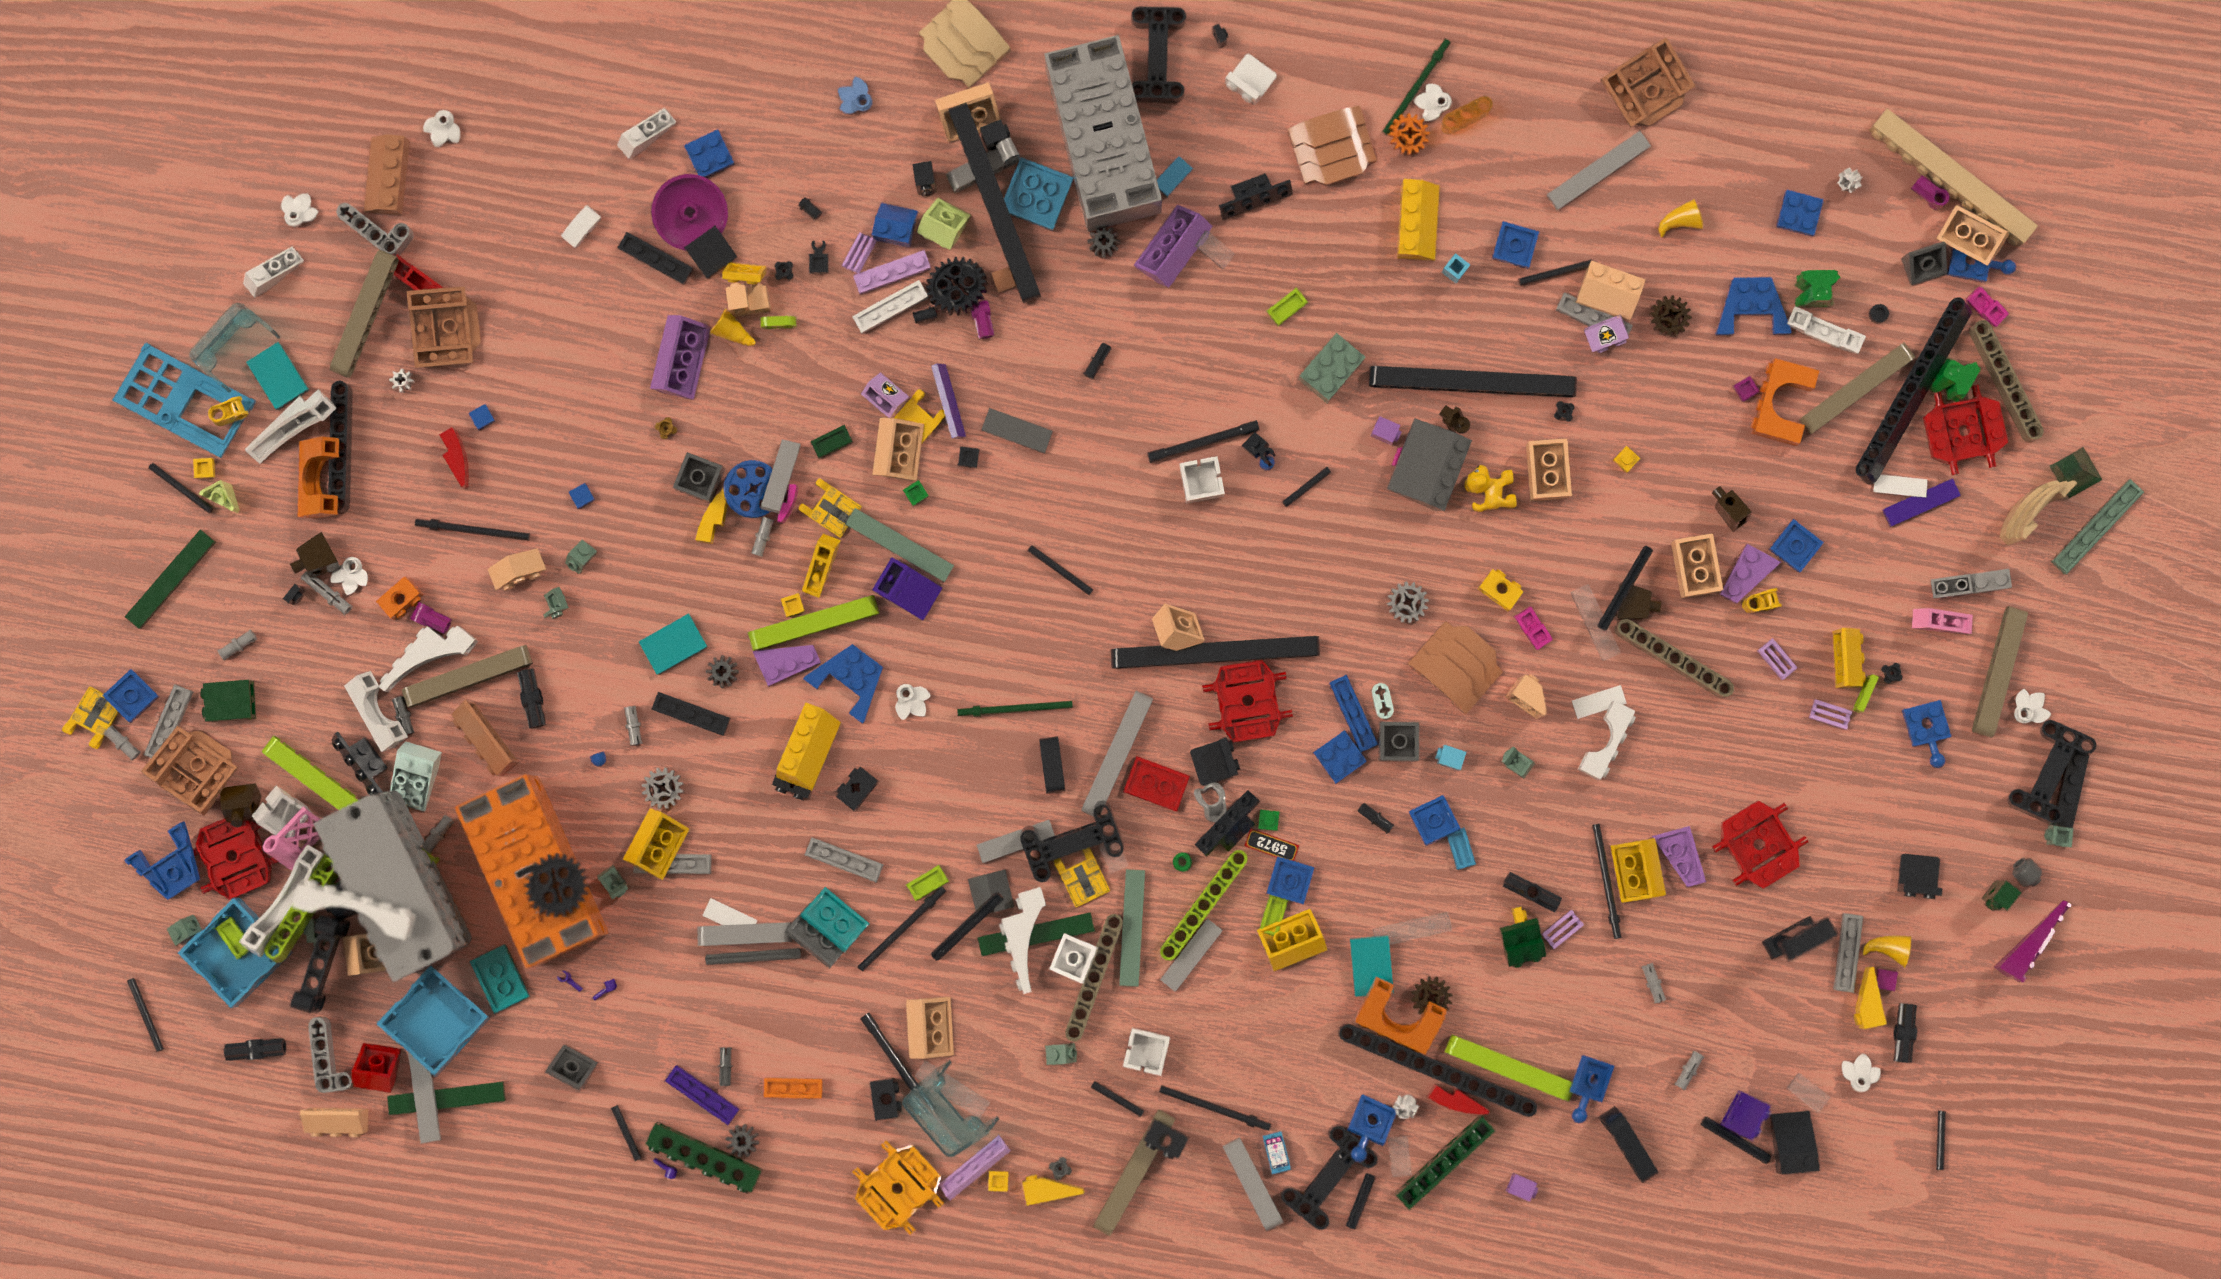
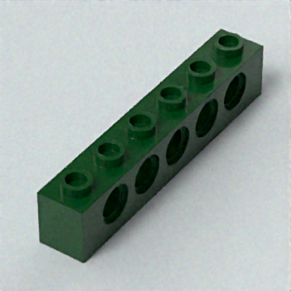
[1394,1115,1495,1210]
[645,1122,763,1194]

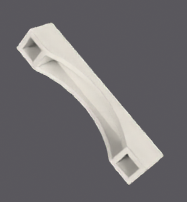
[239,845,324,957]
[292,880,417,940]

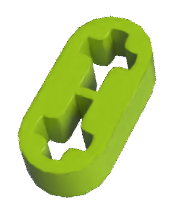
[760,316,797,329]

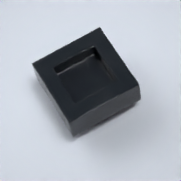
[1212,23,1229,48]
[958,446,980,469]
[282,584,306,605]

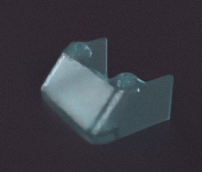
[189,303,281,393]
[902,1060,999,1157]

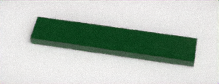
[124,529,216,629]
[977,912,1095,956]
[387,1081,506,1115]

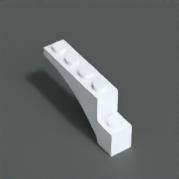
[245,389,336,464]
[379,626,479,692]
[999,887,1046,994]

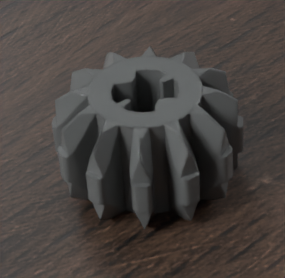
[1088,226,1120,258]
[706,655,739,688]
[726,1124,759,1157]

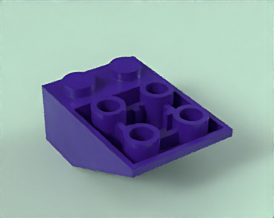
[872,557,943,621]
[1720,1091,1771,1141]

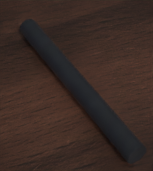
[1518,259,1592,286]
[148,463,214,513]
[1028,545,1094,596]
[127,978,164,1052]

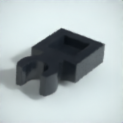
[809,241,829,274]
[1242,432,1276,464]

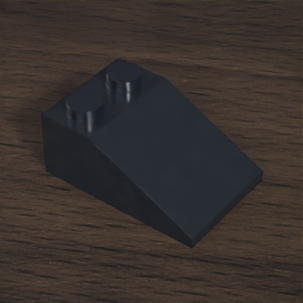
[1770,1111,1820,1175]

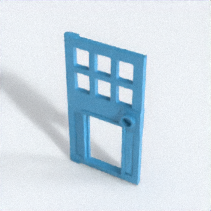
[113,342,256,458]

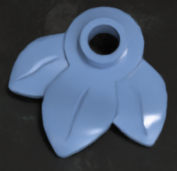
[838,77,872,114]

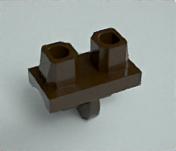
[1439,405,1471,434]

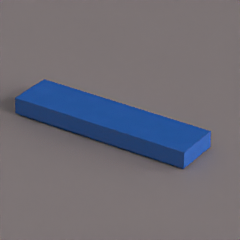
[1329,675,1379,752]

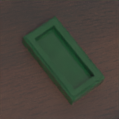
[810,425,853,459]

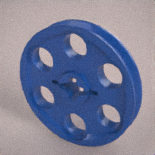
[723,460,773,518]

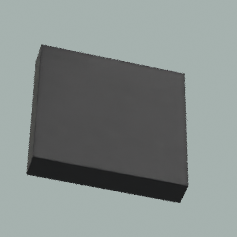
[684,225,738,278]

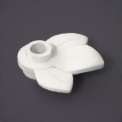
[1414,84,1452,121]
[423,110,460,147]
[281,194,319,227]
[331,557,368,595]
[895,684,931,720]
[2014,689,2051,723]
[1842,1054,1880,1092]

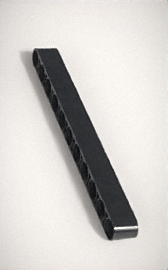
[948,102,1041,304]
[1855,297,1972,485]
[1369,366,1577,398]
[1110,636,1320,669]
[1338,1024,1537,1117]

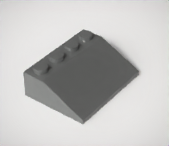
[1387,418,1472,511]

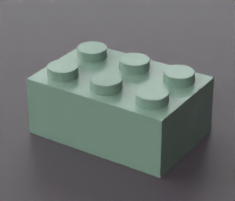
[1298,333,1366,404]

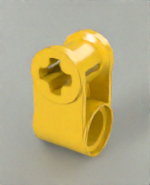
[208,396,249,426]
[1742,588,1782,613]

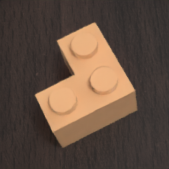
[726,283,771,317]
[488,548,546,591]

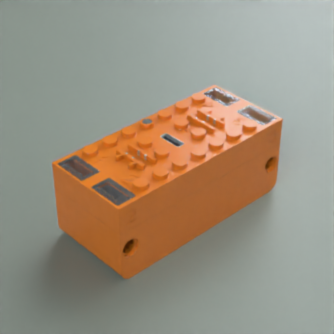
[454,774,608,968]

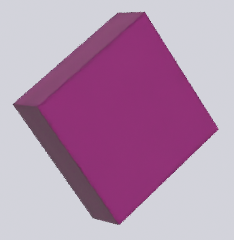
[1733,376,1760,402]
[1876,968,1898,991]

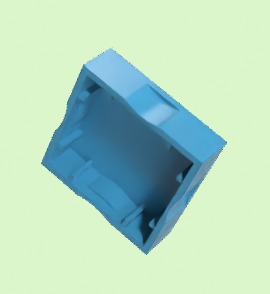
[178,898,293,1008]
[377,965,490,1077]

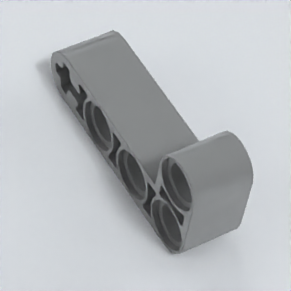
[946,138,1020,193]
[336,203,414,256]
[308,1016,353,1093]

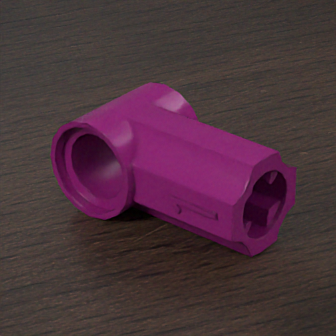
[1911,175,1949,210]
[971,299,994,339]
[410,602,452,634]

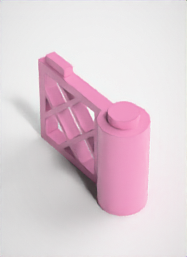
[263,806,321,870]

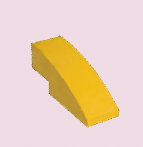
[695,488,731,544]

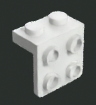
[1225,54,1276,105]

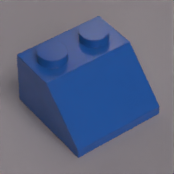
[871,203,918,248]

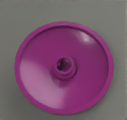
[651,174,728,250]

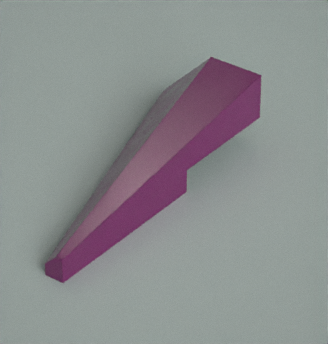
[1994,900,2071,982]

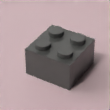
[673,452,725,503]
[1378,722,1419,762]

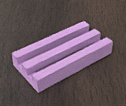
[842,232,877,274]
[1757,638,1797,680]
[1809,699,1853,730]
[1541,910,1584,949]

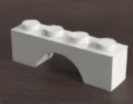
[344,671,408,752]
[1577,701,1636,780]

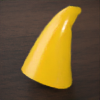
[1658,199,1703,237]
[710,308,756,346]
[1863,936,1911,968]

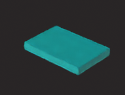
[246,342,310,410]
[638,613,708,675]
[800,887,870,953]
[1350,935,1394,997]
[469,944,530,1014]

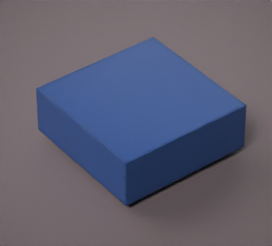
[469,404,495,430]
[568,483,595,509]

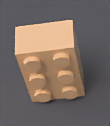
[1526,439,1572,501]
[1671,534,1723,599]

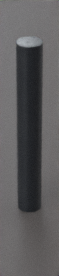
[1282,467,1331,508]
[1090,1081,1145,1117]
[611,1105,642,1161]
[1936,1110,1946,1170]

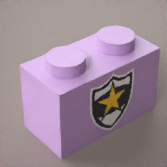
[1584,314,1629,353]
[861,372,909,418]

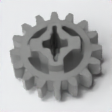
[1387,581,1429,624]
[642,768,684,809]

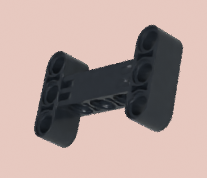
[1131,7,1186,103]
[2007,720,2097,825]
[1020,801,1124,883]
[290,915,350,1013]
[1762,916,1839,961]
[1280,1125,1378,1230]

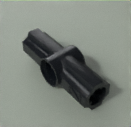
[517,669,546,729]
[1502,872,1562,913]
[1893,1003,1917,1063]
[224,1038,287,1061]

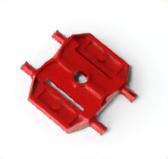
[1923,385,2008,476]
[1202,660,1293,743]
[1712,800,1809,889]
[193,818,278,900]

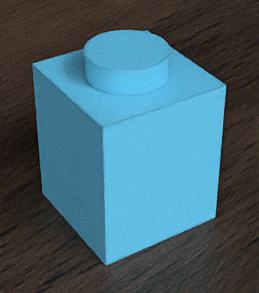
[1441,253,1470,284]
[1435,745,1466,771]

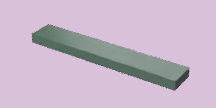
[2051,479,2144,575]
[845,508,954,582]
[1119,869,1145,987]

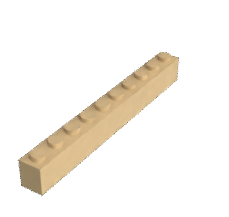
[1869,109,2038,247]

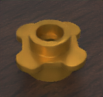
[655,417,677,440]

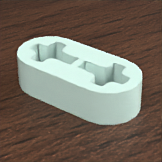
[1371,683,1394,719]

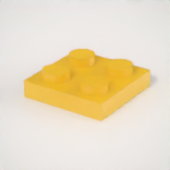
[722,263,766,285]

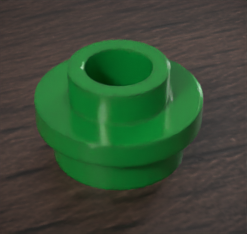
[1173,852,1192,872]

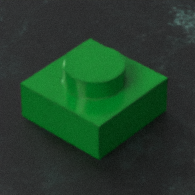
[903,480,929,507]
[1258,809,1280,831]

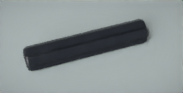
[1346,1173,1376,1230]

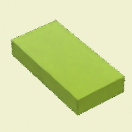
[1267,287,1308,326]
[1853,674,1879,713]
[906,865,949,901]
[1259,894,1288,936]
[215,917,250,960]

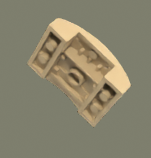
[919,0,1011,88]
[2000,480,2077,546]

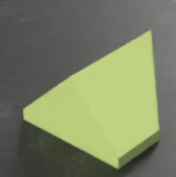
[199,480,240,513]

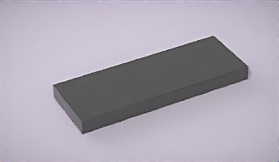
[981,408,1053,454]

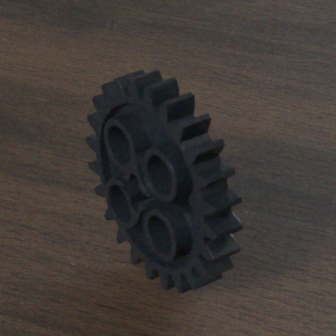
[926,256,988,316]
[524,853,590,918]

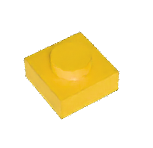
[1613,446,1641,473]
[193,458,215,479]
[781,593,805,617]
[1511,907,1528,924]
[988,1171,1009,1192]

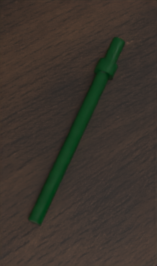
[1382,39,1451,136]
[957,701,1073,717]

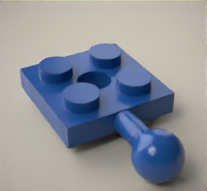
[1947,248,2016,283]
[1902,700,1951,768]
[1570,1055,1615,1123]
[1347,1094,1396,1162]

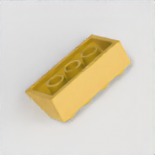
[1397,179,1440,261]
[776,702,841,791]

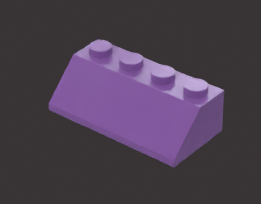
[1134,205,1213,288]
[650,315,711,400]

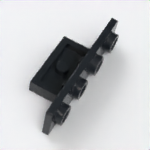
[1219,173,1293,220]
[331,732,388,795]
[1195,790,1261,857]

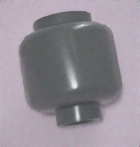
[2012,858,2042,887]

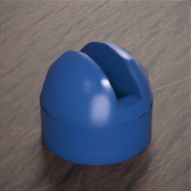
[1259,455,1275,471]
[590,751,606,767]

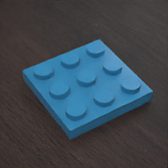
[1004,157,1074,231]

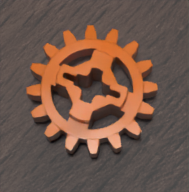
[1388,113,1430,156]

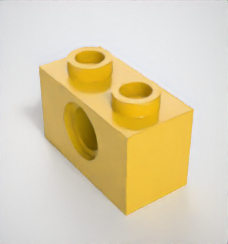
[1477,569,1524,611]

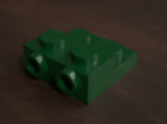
[1499,918,1546,968]

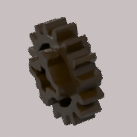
[1649,295,1692,337]
[1410,976,1453,1015]

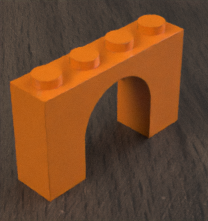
[1751,358,1819,446]
[298,436,339,519]
[1355,977,1447,1055]

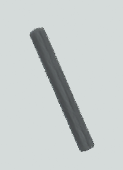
[705,948,801,965]

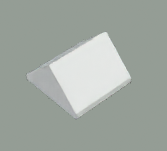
[1049,933,1098,984]

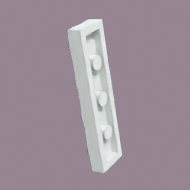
[852,280,928,334]

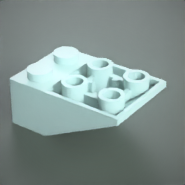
[390,741,442,812]

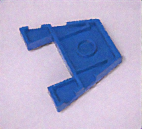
[1716,277,1791,336]
[803,644,883,724]
[124,821,200,900]

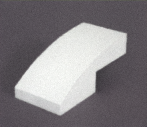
[561,205,602,248]

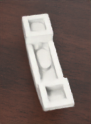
[1787,306,1866,354]

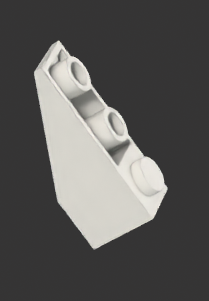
[617,108,676,159]
[243,247,304,298]

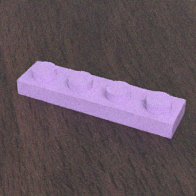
[853,250,931,294]
[939,1135,1011,1200]

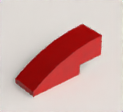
[393,254,443,290]
[439,427,469,490]
[1426,1084,1490,1114]

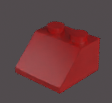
[351,1043,401,1093]

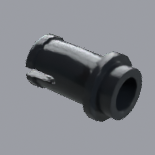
[798,197,823,221]
[913,306,938,324]

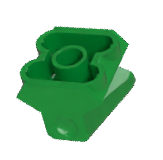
[1794,270,1841,308]
[1929,358,1981,402]

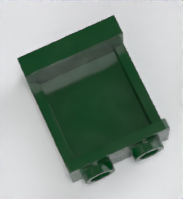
[200,679,256,722]

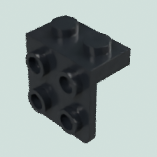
[1190,738,1240,786]
[1897,854,1943,899]

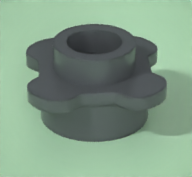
[1049,1157,1072,1180]

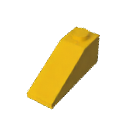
[802,534,841,598]
[1854,967,1887,1029]
[1022,1174,1084,1205]

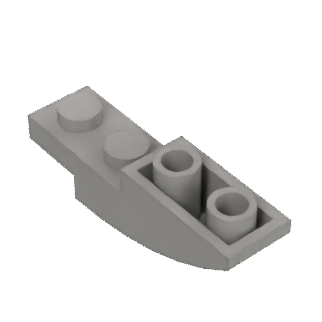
[1931,569,2012,599]

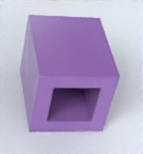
[1371,416,1401,445]
[1506,1173,1538,1202]

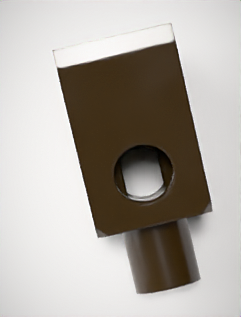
[1712,486,1752,532]
[290,532,340,578]
[1614,582,1661,620]
[220,783,262,827]

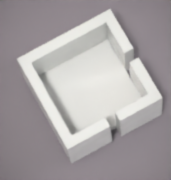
[1179,456,1225,504]
[252,786,311,838]
[1123,1027,1170,1076]

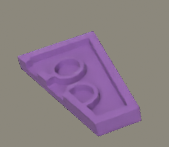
[1719,544,1781,603]
[753,645,821,686]
[1652,826,1706,887]

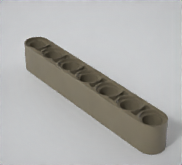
[330,250,398,378]
[1969,320,2044,442]
[1799,342,1915,435]
[1972,606,2028,738]
[1614,619,1734,698]
[401,645,533,708]
[1065,914,1123,1042]
[1093,1109,1175,1237]

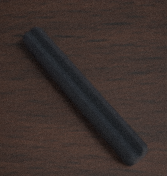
[1701,1117,1771,1164]

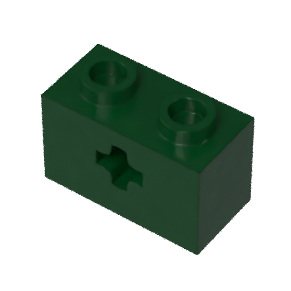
[1981,880,2022,911]

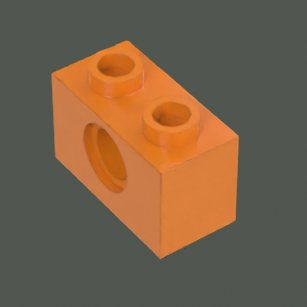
[376,576,424,620]

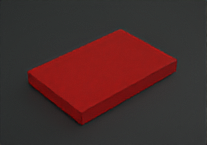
[1123,756,1190,812]

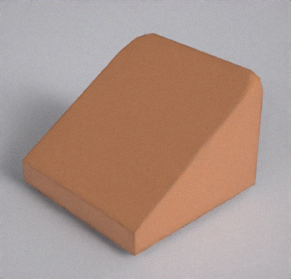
[991,267,1016,293]

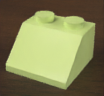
[917,198,971,250]

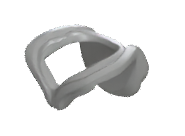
[1194,782,1227,822]

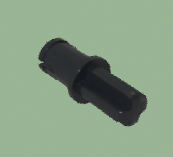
[1083,343,1111,380]
[1358,803,1394,834]

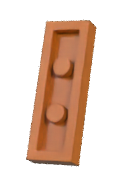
[763,1077,823,1099]

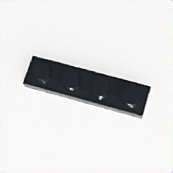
[617,232,694,285]
[651,692,731,736]
[2053,752,2090,828]

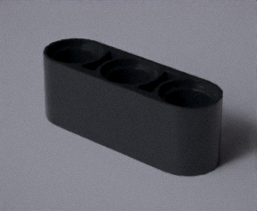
[1039,736,1066,794]

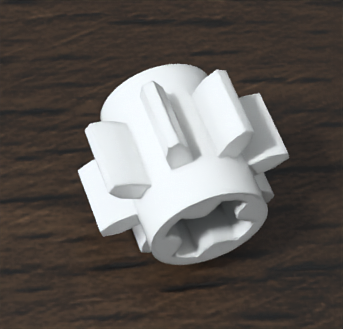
[1837,168,1863,193]
[389,368,415,393]
[1393,1095,1419,1119]

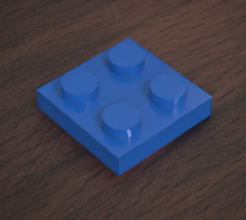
[684,129,735,178]
[1776,190,1824,237]
[1492,221,1539,269]
[1769,519,1824,573]
[102,669,159,723]
[1313,730,1367,784]
[1409,795,1461,847]
[1267,856,1315,905]

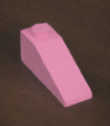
[1912,608,1973,634]

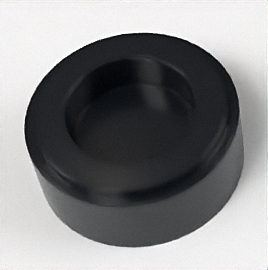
[1868,304,1889,324]

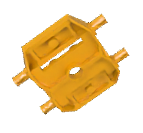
[852,1140,944,1235]

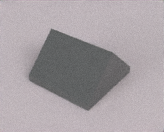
[1901,241,1947,286]
[968,870,1015,913]
[545,1045,598,1091]

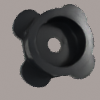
[774,261,794,280]
[1554,401,1575,422]
[1881,663,1903,684]

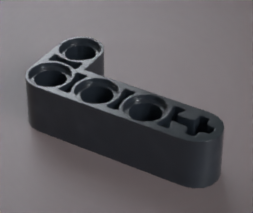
[1599,1106,1659,1184]

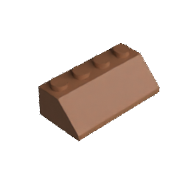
[364,134,410,215]
[451,700,519,777]

